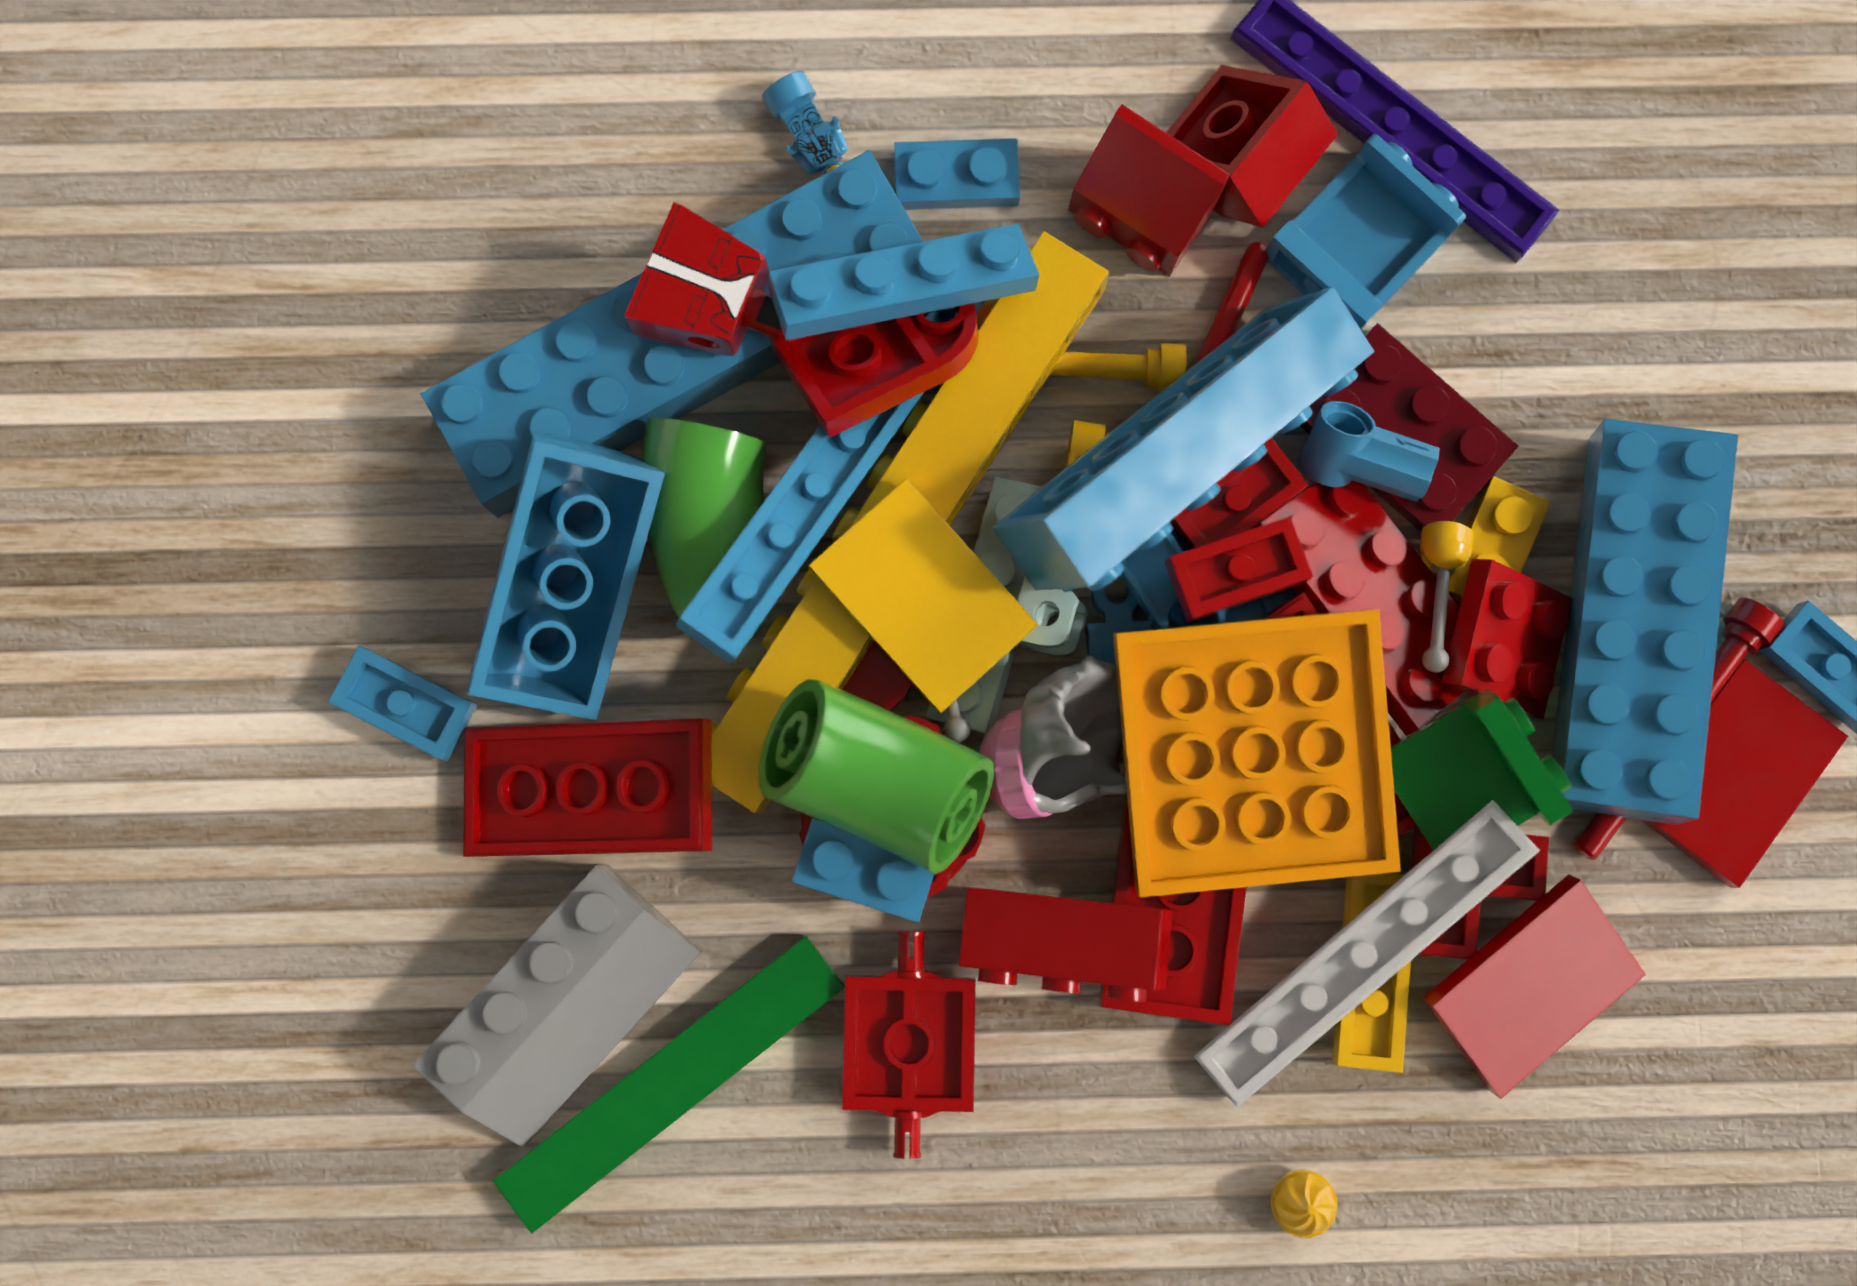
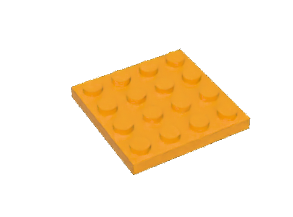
[1113,609,1401,897]

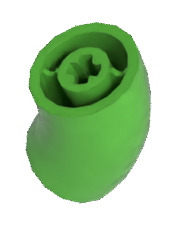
[642,417,767,639]
[758,679,994,874]

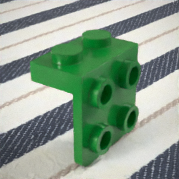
[1391,688,1574,851]

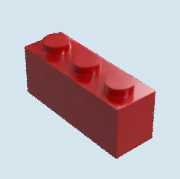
[959,887,1173,1002]

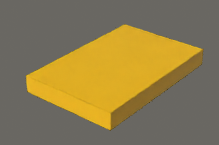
[808,478,1038,713]

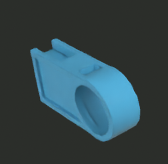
[1119,533,1225,629]

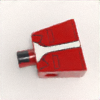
[624,202,784,356]

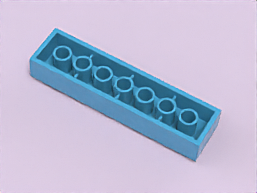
[420,149,923,518]

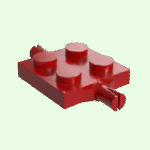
[842,931,976,1159]

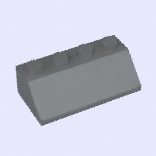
[412,865,702,1148]

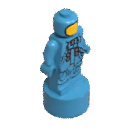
[761,71,848,175]

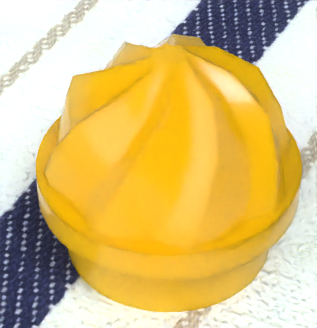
[1271,1169,1338,1238]

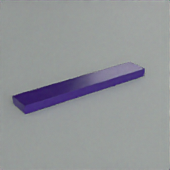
[1230,0,1560,263]

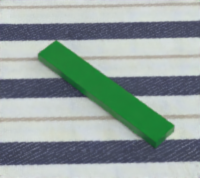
[493,935,845,1234]

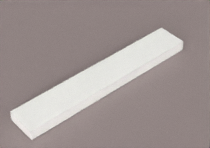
[1194,800,1540,1108]

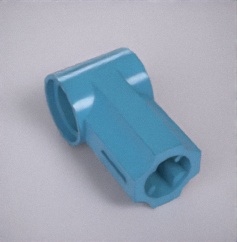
[1298,401,1440,502]

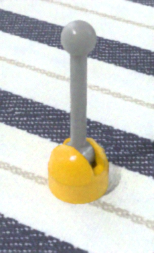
[1420,521,1474,673]

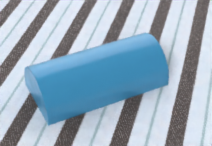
[466,434,665,720]

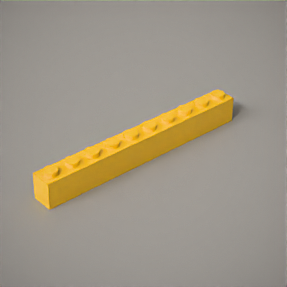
[711,231,1109,814]

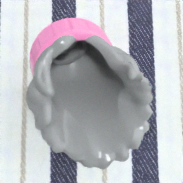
[979,656,1127,819]

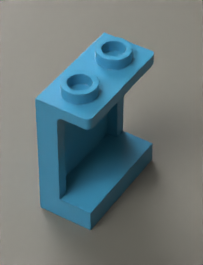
[1265,134,1466,329]

